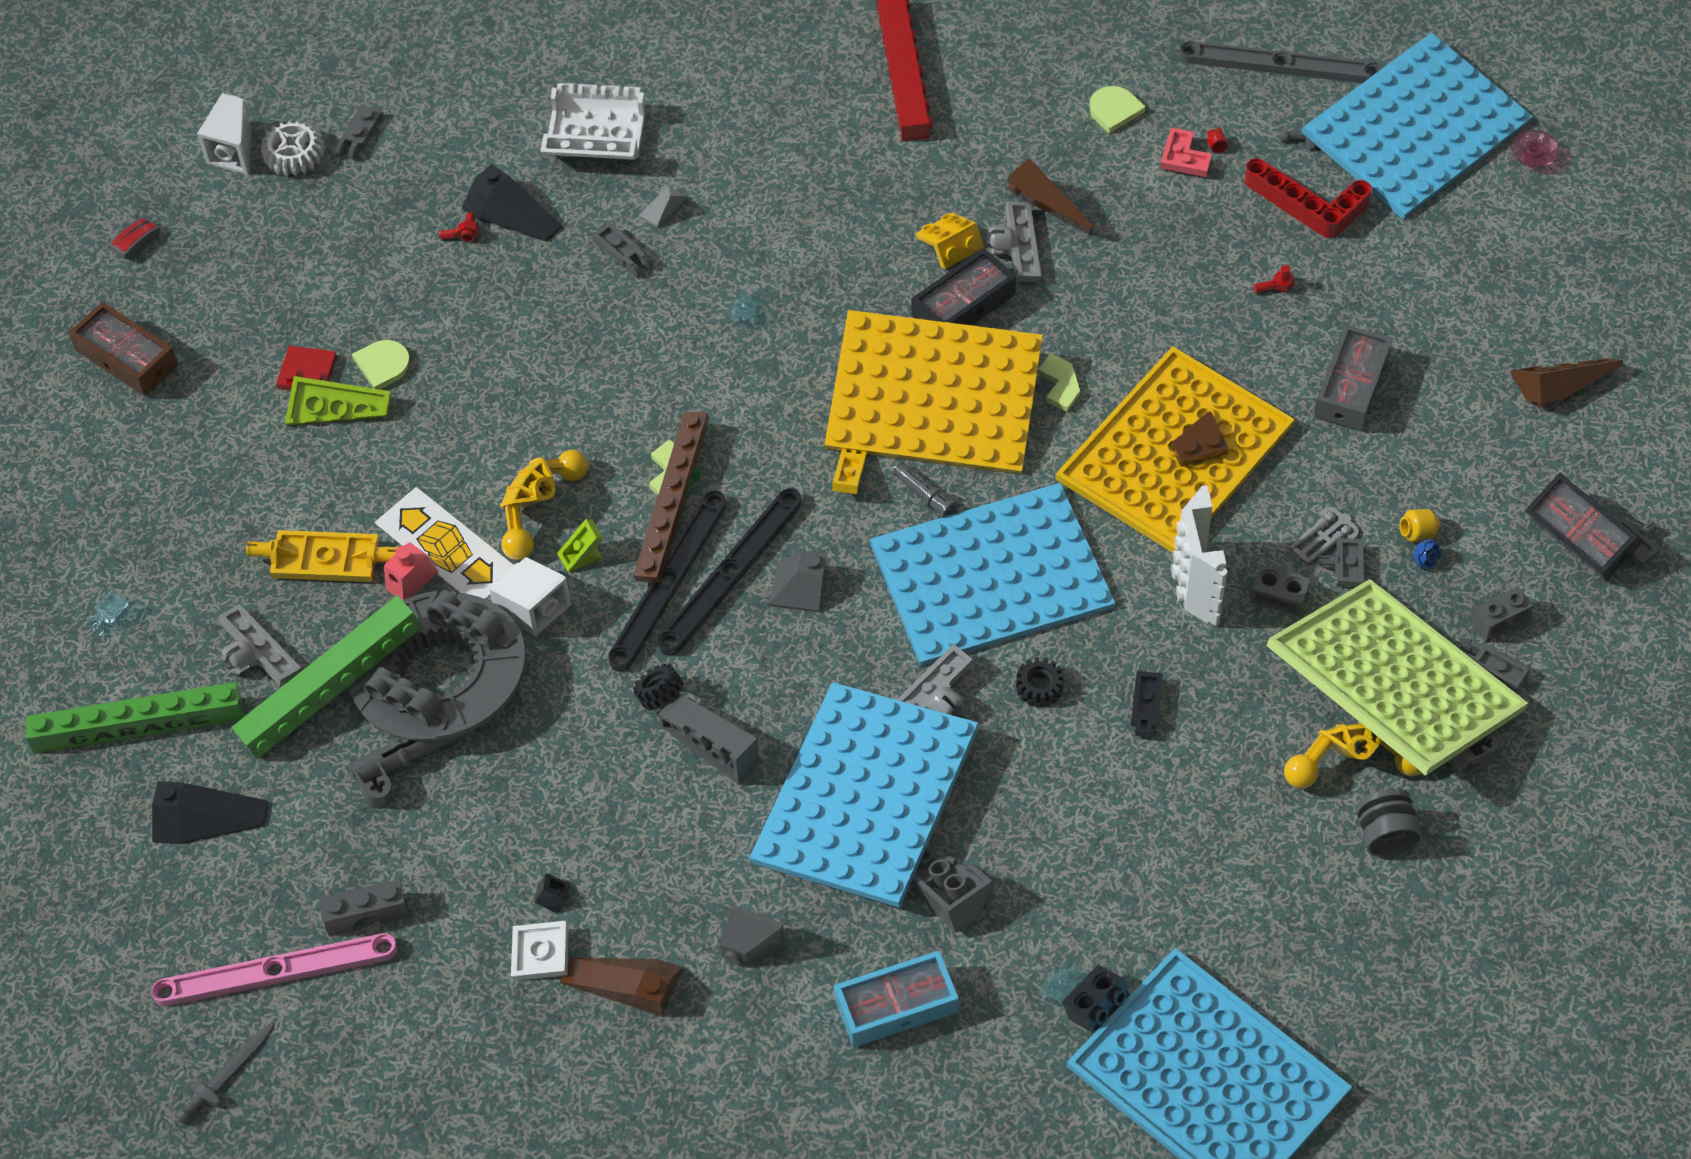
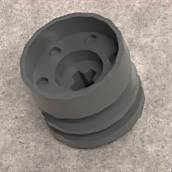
[1356,789,1423,857]

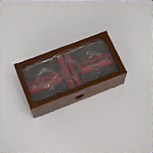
[69,302,178,396]

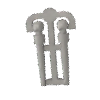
[1289,507,1359,564]

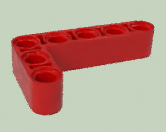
[1244,158,1372,238]

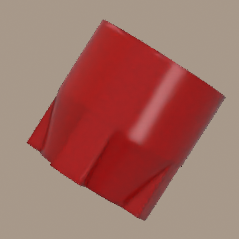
[1206,127,1229,153]

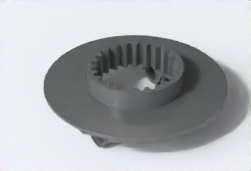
[349,590,526,741]

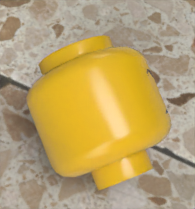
[1399,509,1440,542]

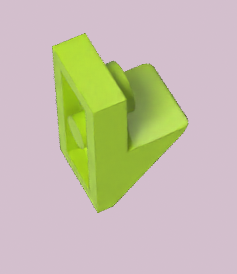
[557,519,604,572]

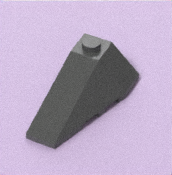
[911,847,993,933]

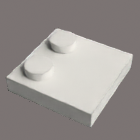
[511,921,569,980]

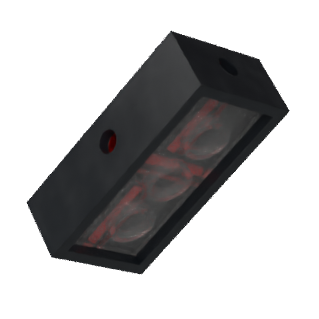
[911,248,1016,325]
[1525,472,1642,582]

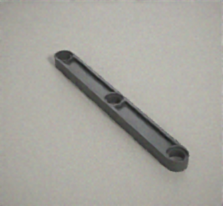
[1179,41,1384,83]

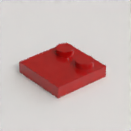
[276,346,337,391]

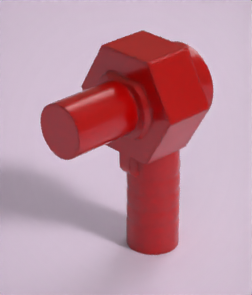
[439,213,479,242]
[1253,265,1295,293]

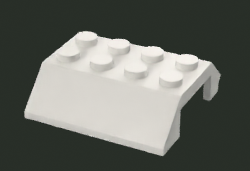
[541,83,645,159]
[1171,485,1227,626]

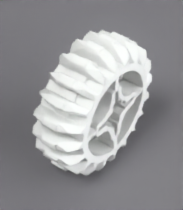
[261,120,325,177]

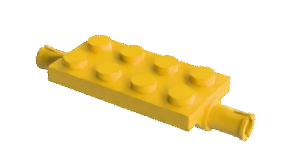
[246,530,398,582]

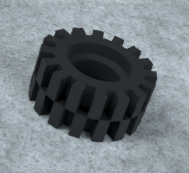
[1016,657,1064,708]
[633,664,684,711]

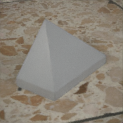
[639,185,687,228]

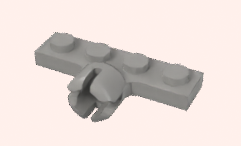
[986,201,1041,283]
[218,604,301,687]
[897,644,973,715]

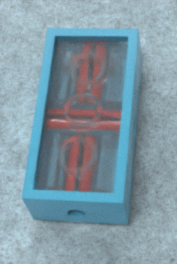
[834,951,959,1048]

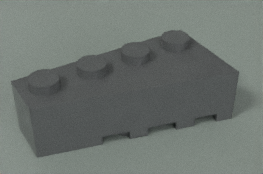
[658,694,760,785]

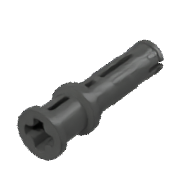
[892,461,958,518]

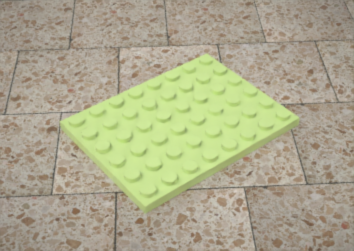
[1267,579,1528,775]

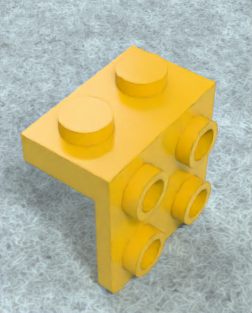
[916,213,985,269]

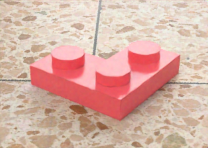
[1160,128,1212,177]

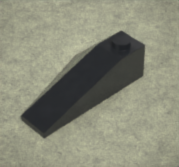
[462,164,562,242]
[152,781,268,844]

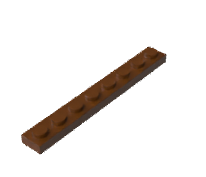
[633,412,710,583]

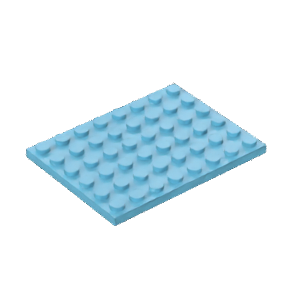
[1302,32,1533,219]
[870,483,1115,667]
[749,682,979,908]
[1067,948,1352,1159]

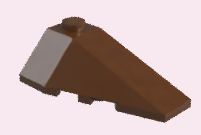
[1008,158,1094,235]
[1511,358,1623,407]
[560,958,683,1017]

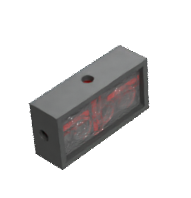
[1314,324,1393,431]

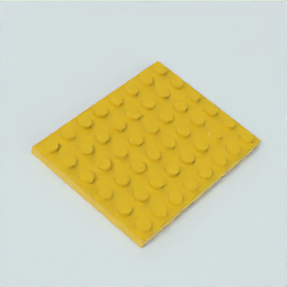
[824,310,1043,474]
[1055,346,1295,553]

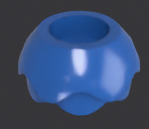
[1414,539,1442,570]

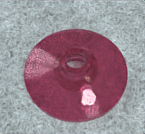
[1511,130,1559,167]

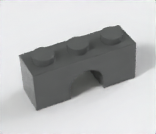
[319,879,409,936]

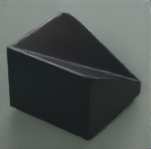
[534,873,570,913]

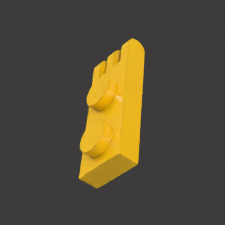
[832,448,867,494]

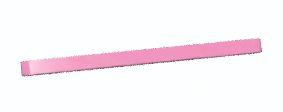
[151,934,397,1006]

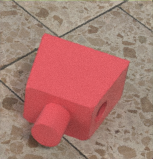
[384,542,438,600]

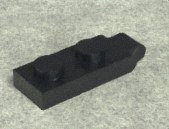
[1131,671,1163,737]

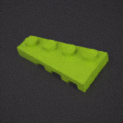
[285,376,392,425]

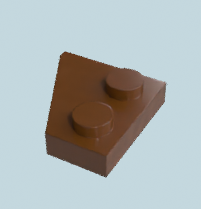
[1172,411,1228,467]

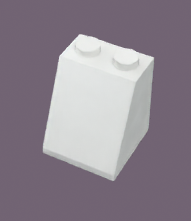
[197,93,252,175]
[489,557,571,637]

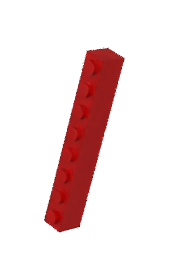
[876,0,933,141]

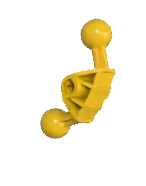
[500,450,589,560]
[1284,722,1422,789]

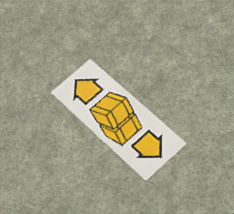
[374,487,513,599]

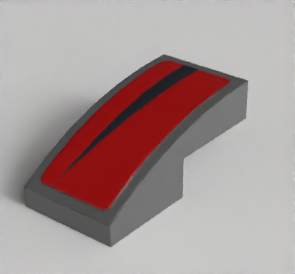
[108,216,160,259]

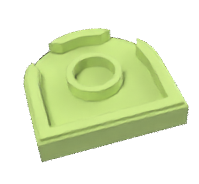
[1090,86,1145,133]
[352,340,410,390]

